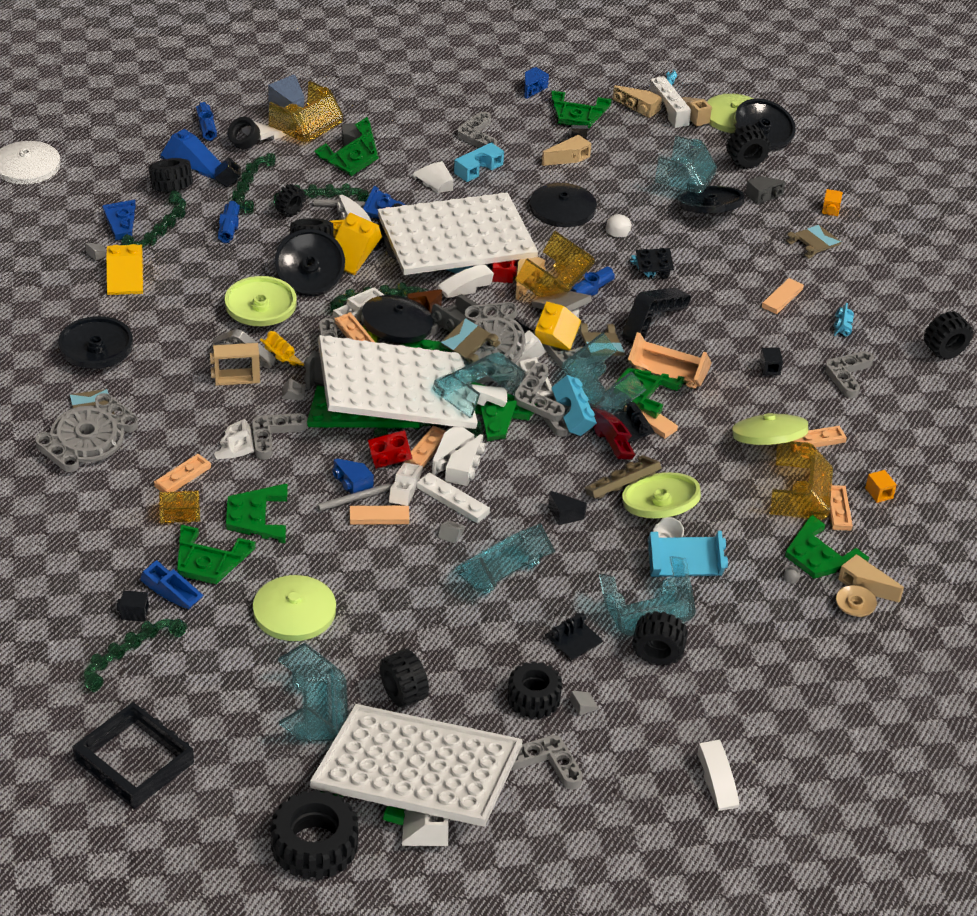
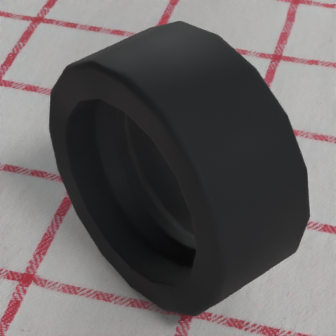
[227,116,260,149]

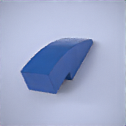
[140,560,204,609]

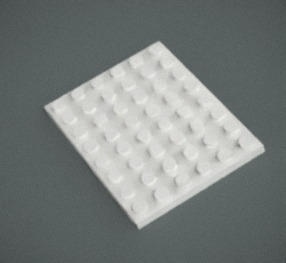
[378,193,538,275]
[318,335,478,429]
[310,704,522,827]

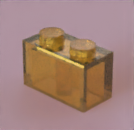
[159,491,200,523]

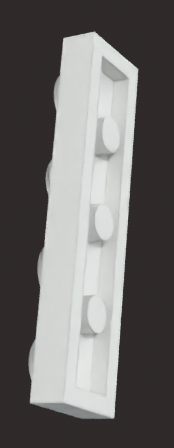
[417,472,490,524]

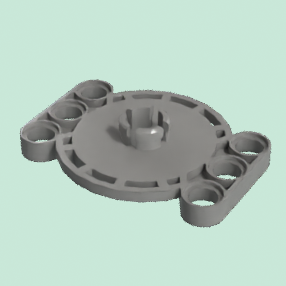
[463,302,526,383]
[35,393,138,472]

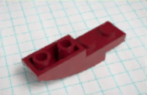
[591,408,636,460]

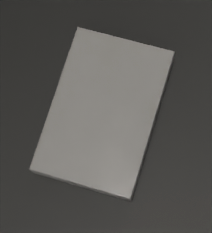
[531,289,592,312]

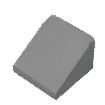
[85,243,107,261]
[282,378,306,400]
[438,520,466,543]
[570,691,599,716]

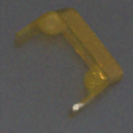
[268,81,343,142]
[515,231,595,297]
[770,441,833,519]

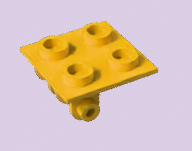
[260,331,304,366]

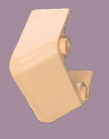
[628,332,712,389]

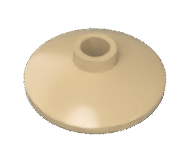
[836,585,877,617]

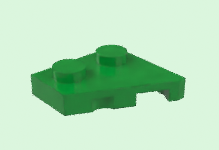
[481,400,517,441]

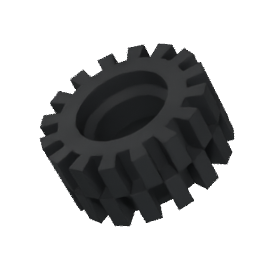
[274,184,306,217]

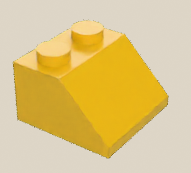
[535,301,581,351]

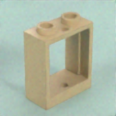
[210,343,260,386]

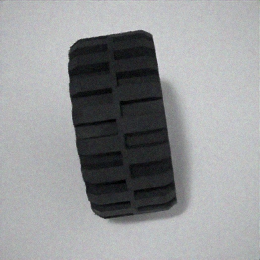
[270,790,359,880]

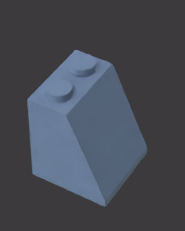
[268,74,305,129]

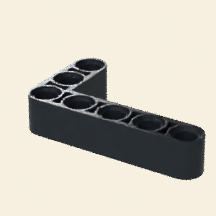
[622,287,691,344]

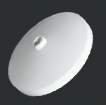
[0,141,60,184]

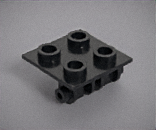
[636,248,674,279]
[614,402,655,442]
[545,613,604,660]

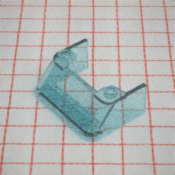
[654,136,717,193]
[562,332,646,409]
[432,352,525,418]
[455,523,556,594]
[599,556,696,636]
[278,643,348,742]

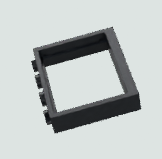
[72,702,194,809]

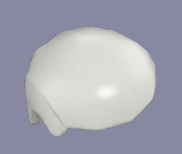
[605,214,632,238]
[653,517,684,538]

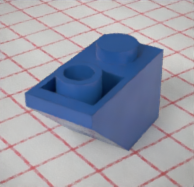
[524,67,549,99]
[332,459,374,494]

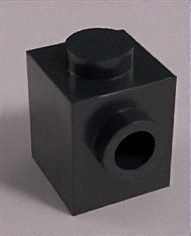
[214,157,241,188]
[759,347,783,376]
[117,590,149,622]

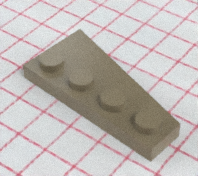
[585,455,662,499]

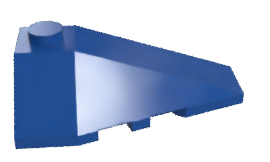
[160,129,221,180]

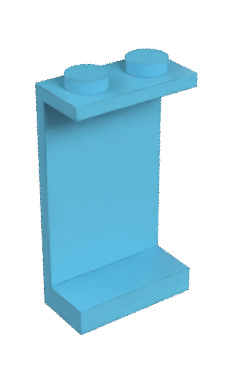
[647,531,728,577]

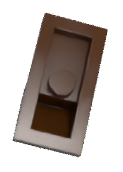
[407,289,442,313]

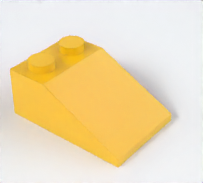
[335,213,382,276]
[106,244,143,295]

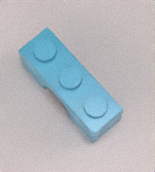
[454,143,504,182]
[552,375,597,436]

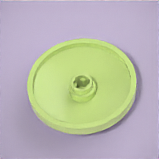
[707,94,754,133]
[225,276,297,326]
[732,413,809,445]
[622,472,701,518]
[253,575,336,641]

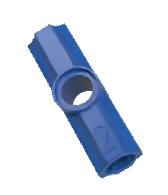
[196,102,217,141]
[218,201,240,243]
[568,266,615,296]

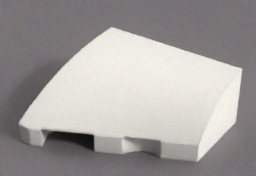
[242,121,286,140]
[413,161,453,193]
[466,384,507,407]
[214,419,254,459]

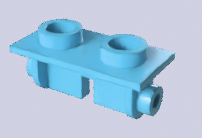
[833,302,854,336]

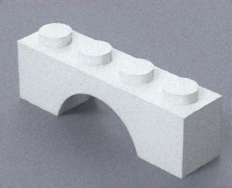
[649,77,691,128]

